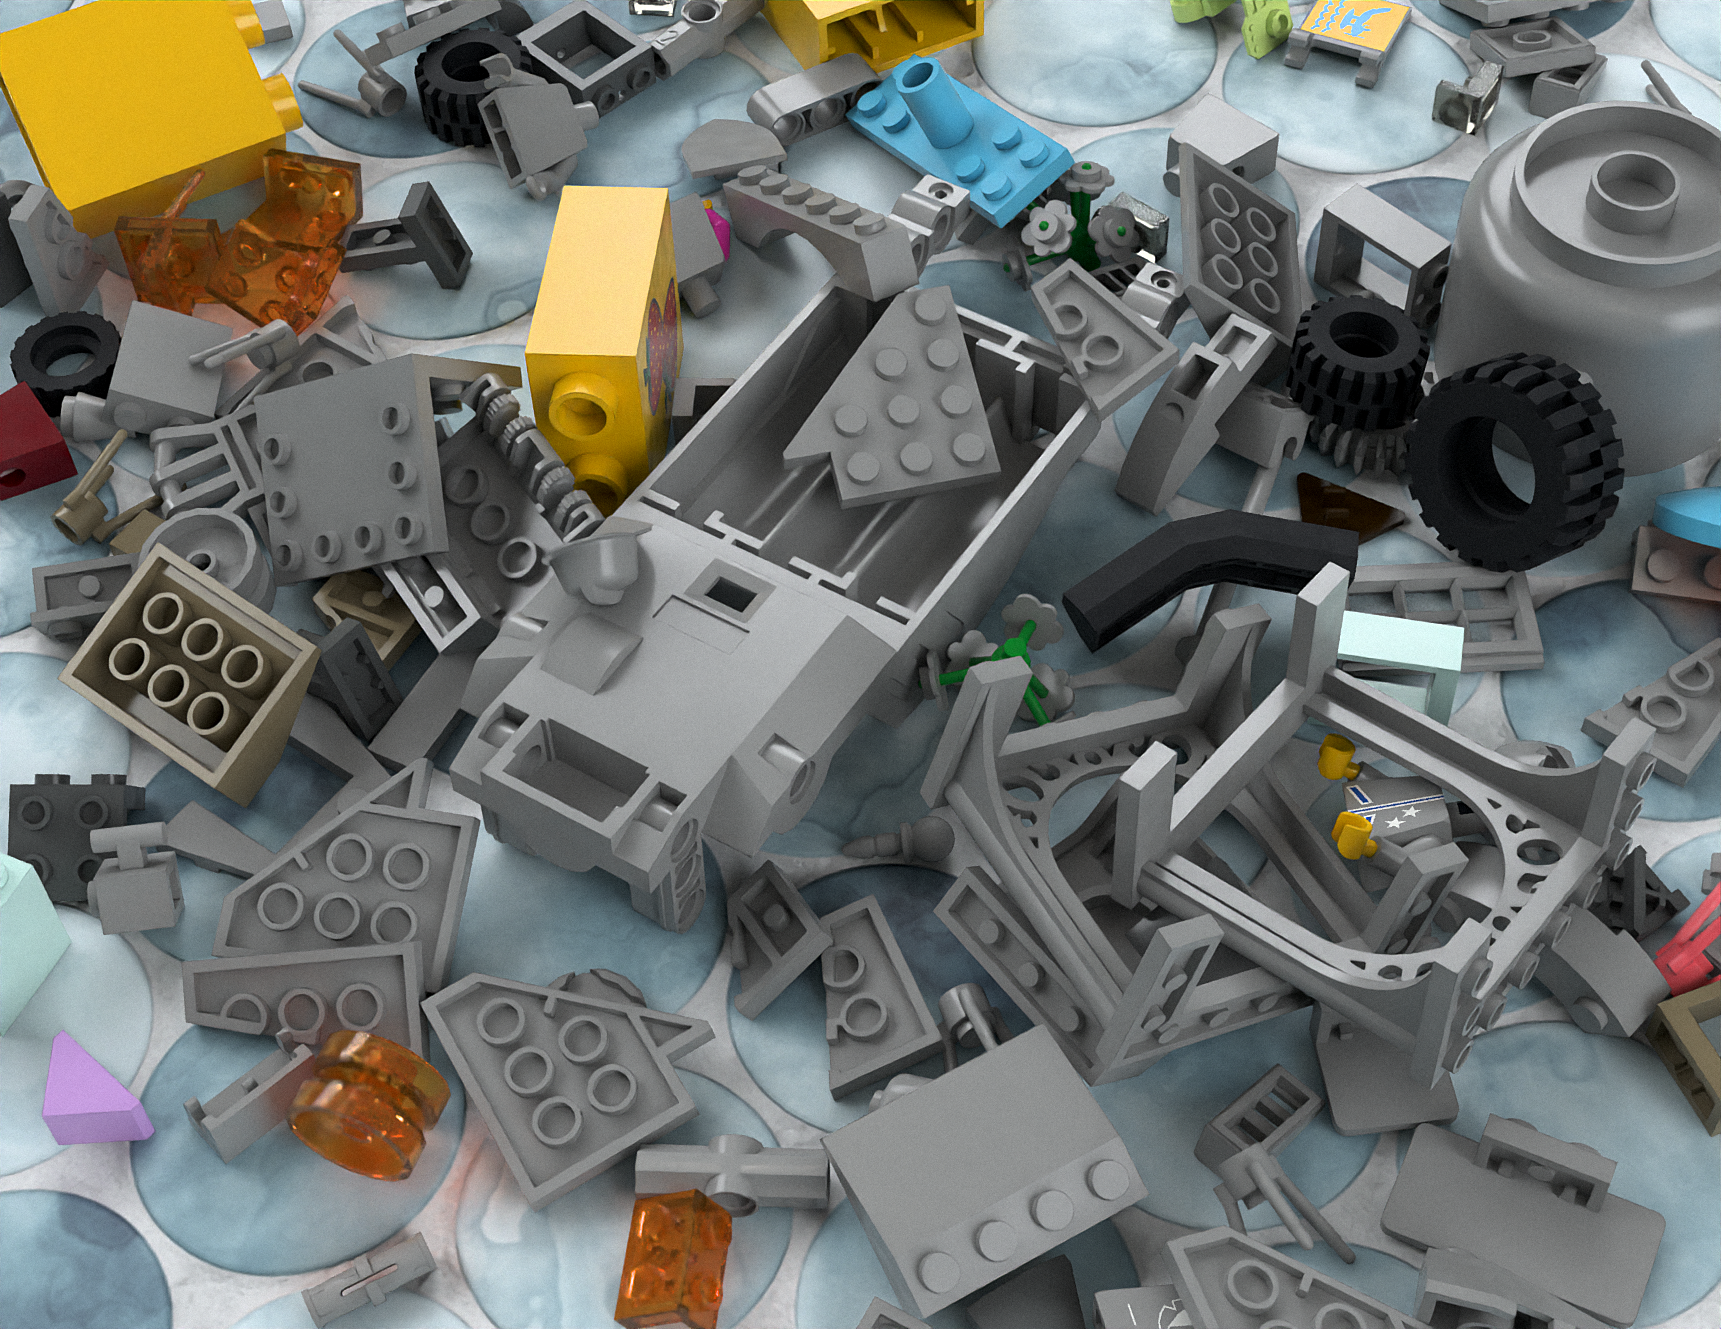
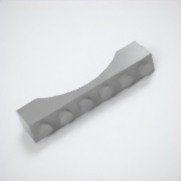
[723,165,919,303]

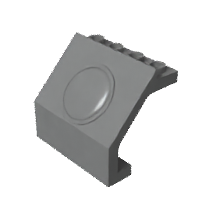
[933,771,1266,1087]

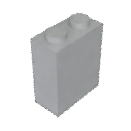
[100,300,233,449]

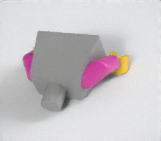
[670,192,730,318]

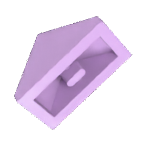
[42,1030,156,1145]

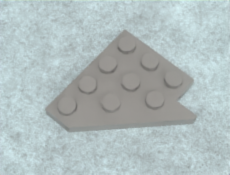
[782,285,1001,509]
[211,757,481,994]
[420,972,716,1212]
[1160,1225,1435,1329]

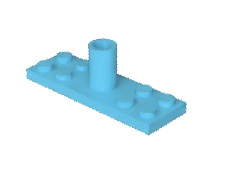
[845,54,1075,228]

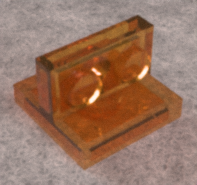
[114,216,238,316]

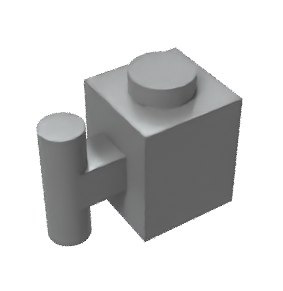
[87,821,185,935]

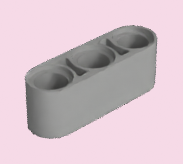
[746,53,883,147]

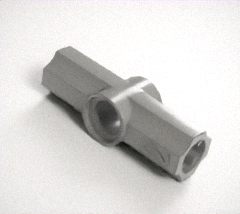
[648,0,764,81]
[635,1134,830,1218]

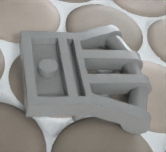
[149,404,266,520]

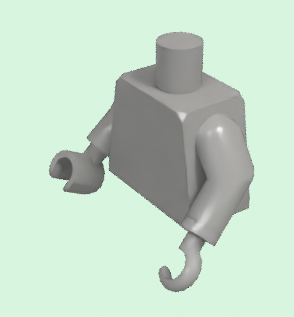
[477,53,599,201]

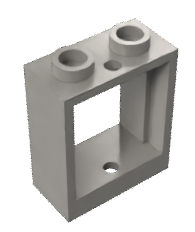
[1313,183,1452,329]

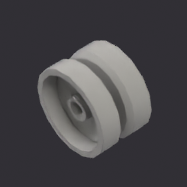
[137,508,277,615]

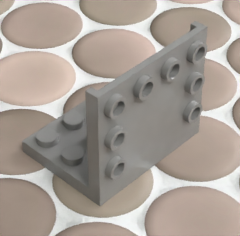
[254,353,523,587]

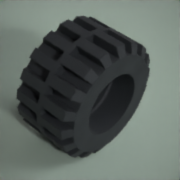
[414,27,534,148]
[1285,295,1430,432]

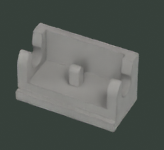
[1214,381,1315,468]
[183,1027,326,1164]

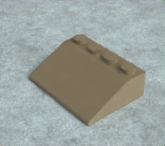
[57,542,322,808]

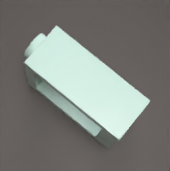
[1307,610,1465,727]

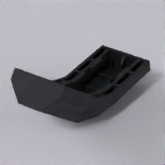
[1062,509,1359,654]

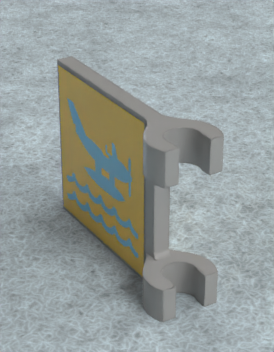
[1284,0,1412,88]

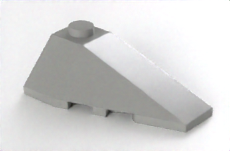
[1412,1247,1613,1329]

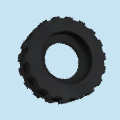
[10,311,121,418]

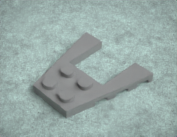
[155,692,391,879]

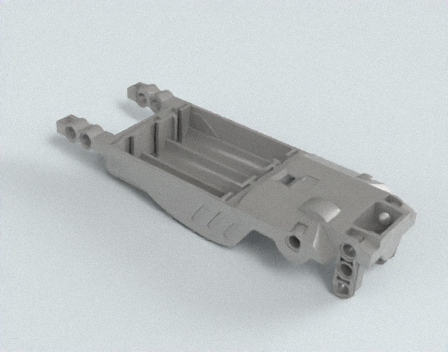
[449,174,1191,934]

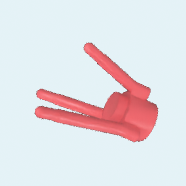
[1653,881,1721,998]

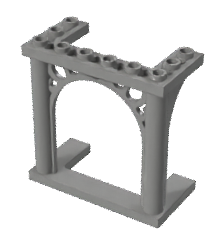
[1111,562,1657,1090]
[919,603,1469,1071]

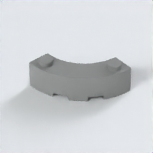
[1433,841,1672,1037]

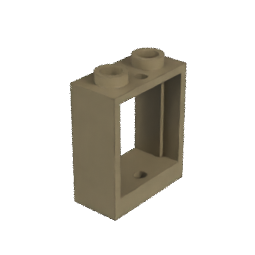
[1645,980,1721,1137]

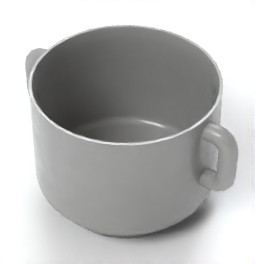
[1434,100,1721,477]

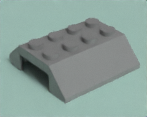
[380,373,606,657]

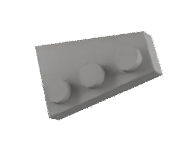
[8,184,110,317]

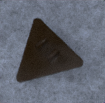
[1296,472,1405,546]

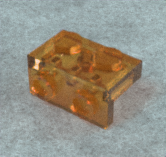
[614,1188,732,1329]

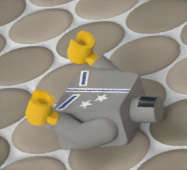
[1317,733,1487,893]

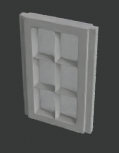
[1338,561,1545,678]

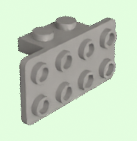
[1380,1113,1666,1329]

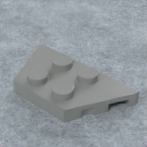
[214,295,387,420]

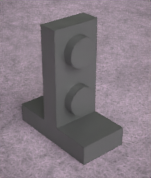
[333,181,473,289]
[296,617,404,741]

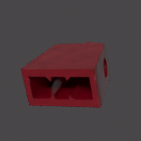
[0,381,78,501]

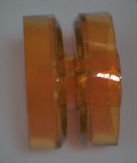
[285,1029,451,1182]

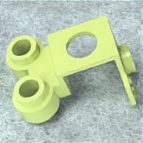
[1170,0,1293,59]

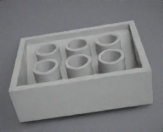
[1179,141,1302,387]
[819,1023,1150,1319]

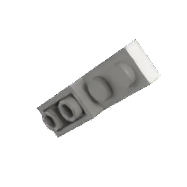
[1114,313,1278,517]

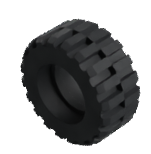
[1405,352,1625,573]

